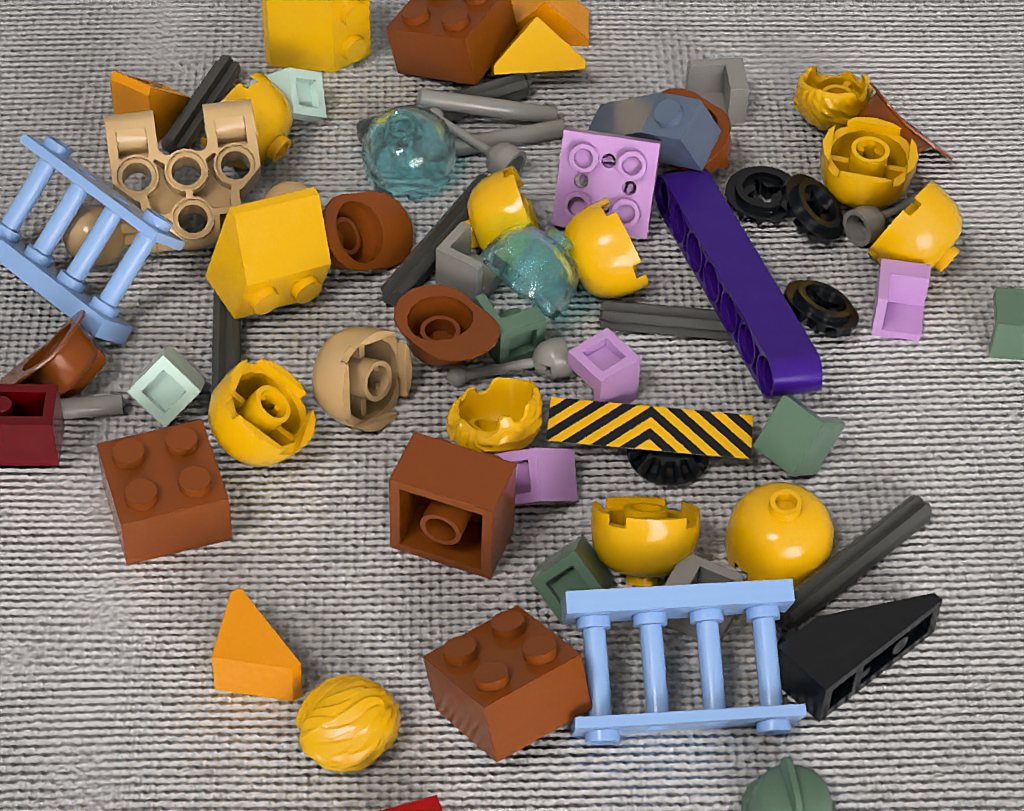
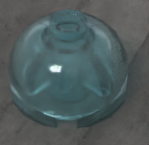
[362,104,457,201]
[479,225,579,322]

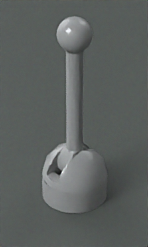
[425,107,527,174]
[842,182,929,247]
[447,336,572,387]

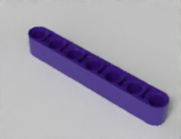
[655,168,823,399]

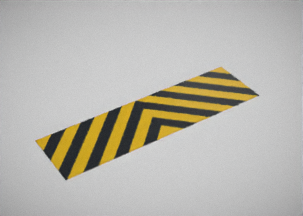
[546,397,753,459]

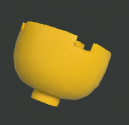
[200,73,293,169]
[820,117,919,209]
[463,165,548,267]
[867,180,962,273]
[558,197,649,299]
[208,359,316,467]
[724,482,834,588]
[591,496,701,587]

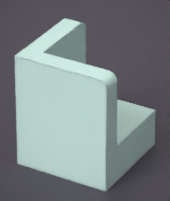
[250,67,327,122]
[127,344,206,427]

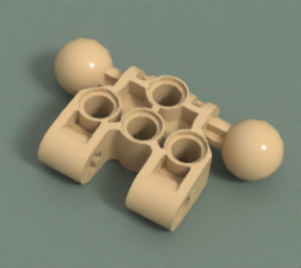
[63,99,322,267]

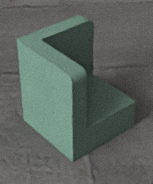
[989,287,1024,360]
[474,293,546,364]
[753,396,846,476]
[530,534,614,624]

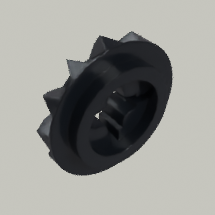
[725,166,792,227]
[779,174,844,245]
[783,280,859,338]
[627,448,710,485]

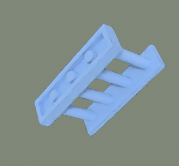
[0,133,186,345]
[561,579,806,746]

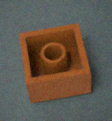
[386,0,518,85]
[97,419,233,565]
[389,432,517,579]
[423,605,592,762]

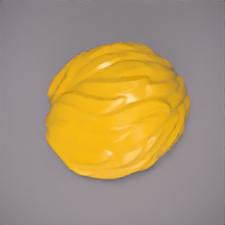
[793,66,874,131]
[446,377,543,454]
[296,674,401,772]

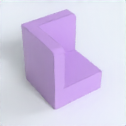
[871,258,931,341]
[567,328,641,404]
[494,447,578,507]

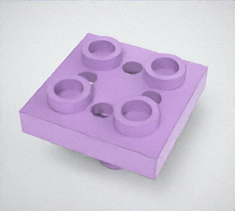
[551,127,662,239]

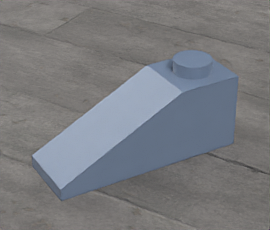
[588,92,722,171]

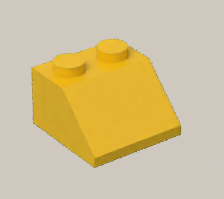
[262,0,371,73]
[205,187,331,319]

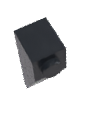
[777,593,942,722]

